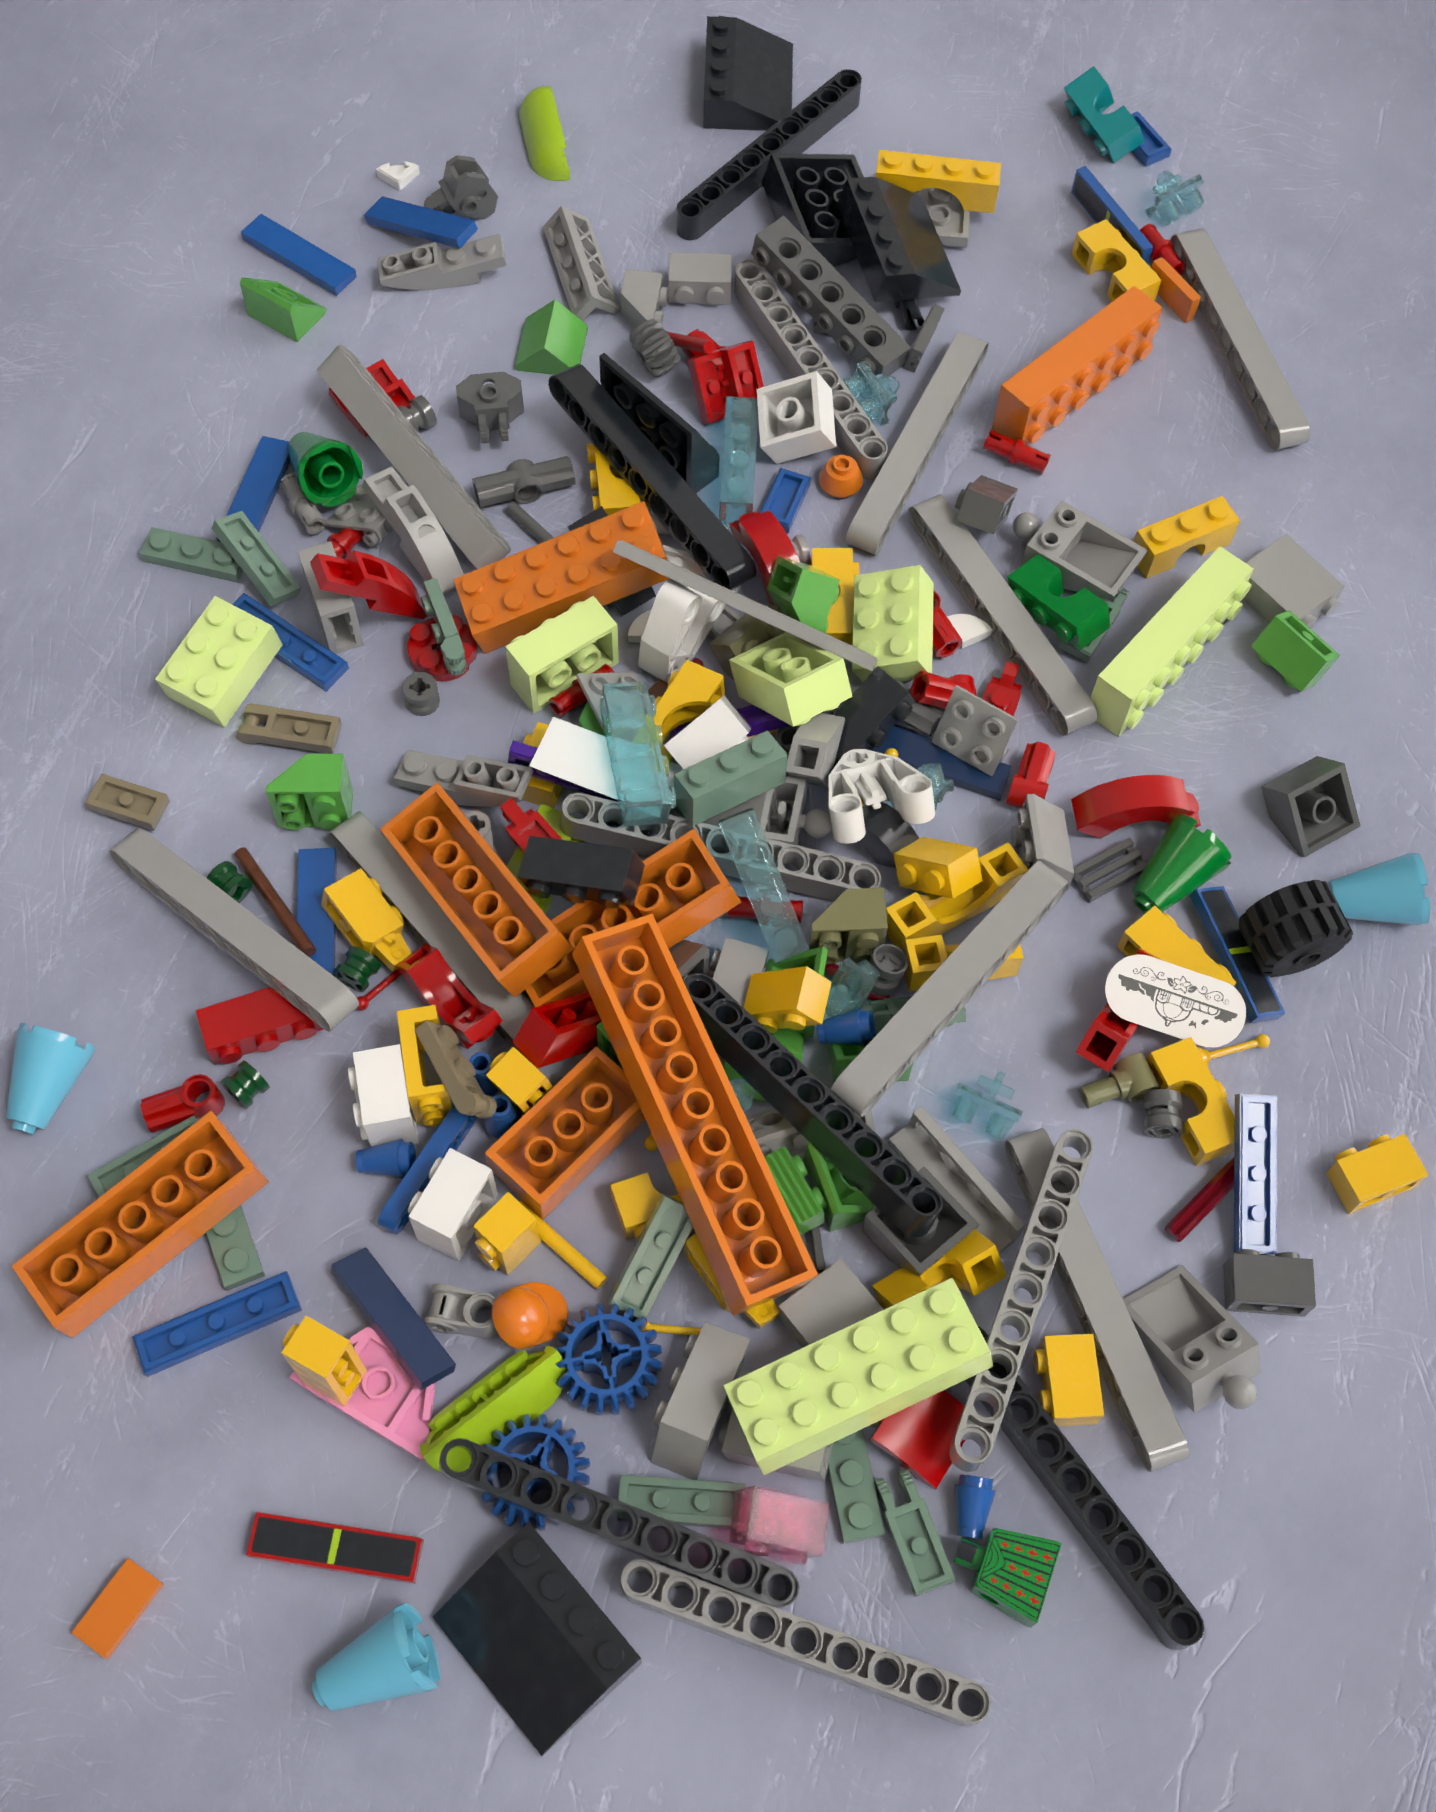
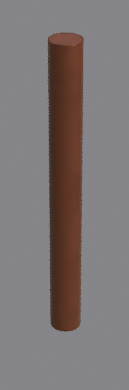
[234,847,316,957]

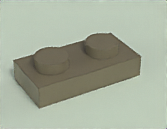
[85,773,170,831]

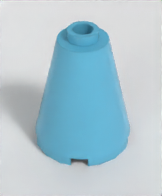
[1328,853,1430,925]
[6,1023,96,1135]
[312,1602,441,1711]

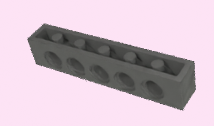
[751,215,911,385]

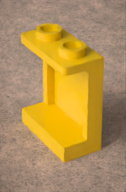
[397,1005,453,1126]

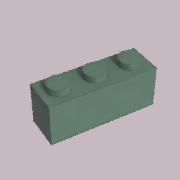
[673,731,788,827]

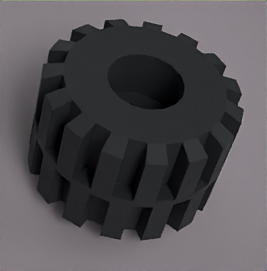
[1238,880,1353,977]

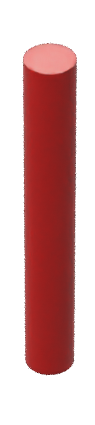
[667,331,715,354]

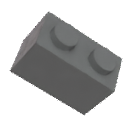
[955,475,1018,534]
[1223,1249,1316,1317]

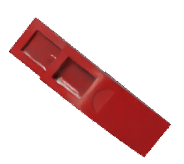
[310,550,427,620]

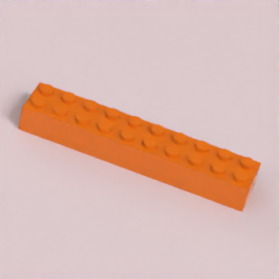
[572,914,818,1316]

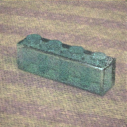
[719,396,758,527]
[599,681,676,827]
[718,807,809,963]

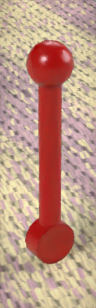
[356,969,402,1011]

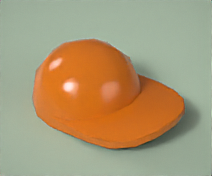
[492,1282,568,1349]

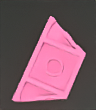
[289,1327,436,1463]

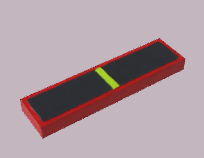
[246,1512,424,1584]

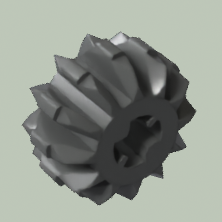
[630,319,680,377]

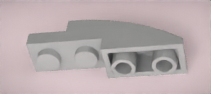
[377,234,507,290]
[362,466,464,595]
[394,750,534,807]

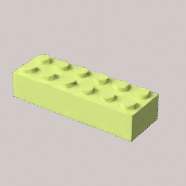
[1090,546,1254,737]
[723,1277,993,1475]

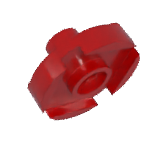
[407,614,477,682]

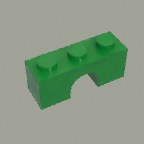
[1007,554,1110,651]

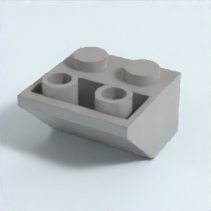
[1011,794,1074,890]

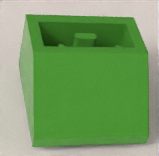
[767,556,840,633]
[266,753,353,830]

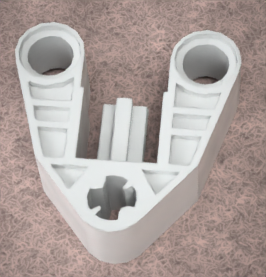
[638,579,725,683]
[829,749,935,844]

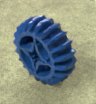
[553,1303,662,1415]
[481,1414,590,1531]

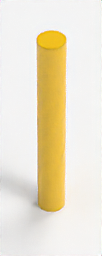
[519,1200,608,1290]

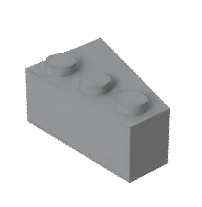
[651,1321,750,1480]

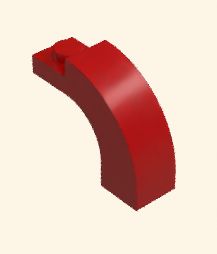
[729,510,800,605]
[1071,775,1201,839]
[396,943,503,1049]
[1075,948,1161,1072]

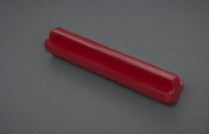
[1165,1157,1234,1242]

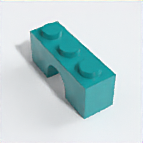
[1064,66,1144,163]

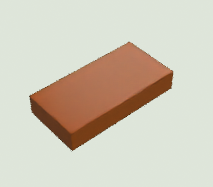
[1151,257,1201,323]
[71,1558,164,1660]

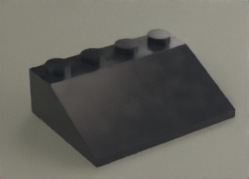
[703,16,793,131]
[761,154,864,267]
[837,177,961,302]
[599,353,720,493]
[432,1522,642,1756]

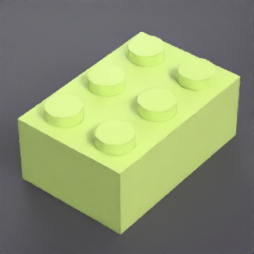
[852,565,934,682]
[155,596,283,728]
[505,596,619,714]
[729,632,853,727]

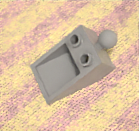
[1013,500,1148,600]
[703,776,832,857]
[1123,1265,1260,1413]

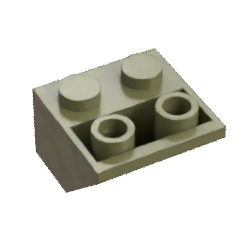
[708,605,786,680]
[808,888,888,964]

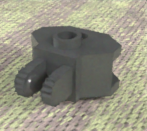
[423,155,498,219]
[456,372,524,443]

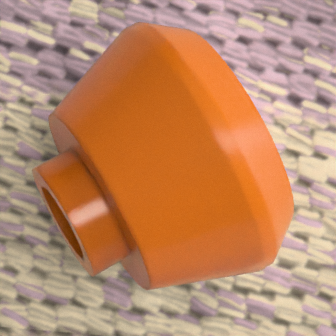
[819,455,863,498]

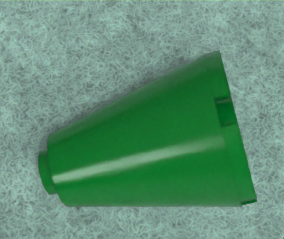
[288,432,363,507]
[1132,814,1232,913]

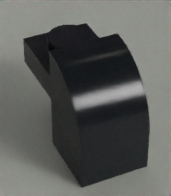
[856,802,919,868]

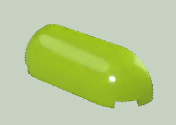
[519,85,571,181]
[420,1346,566,1472]

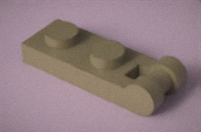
[236,704,342,754]
[415,1021,497,1119]

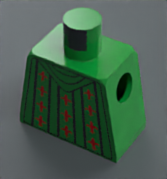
[953,1528,1062,1628]

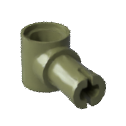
[1079,1053,1160,1109]

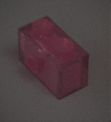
[729,1486,830,1565]

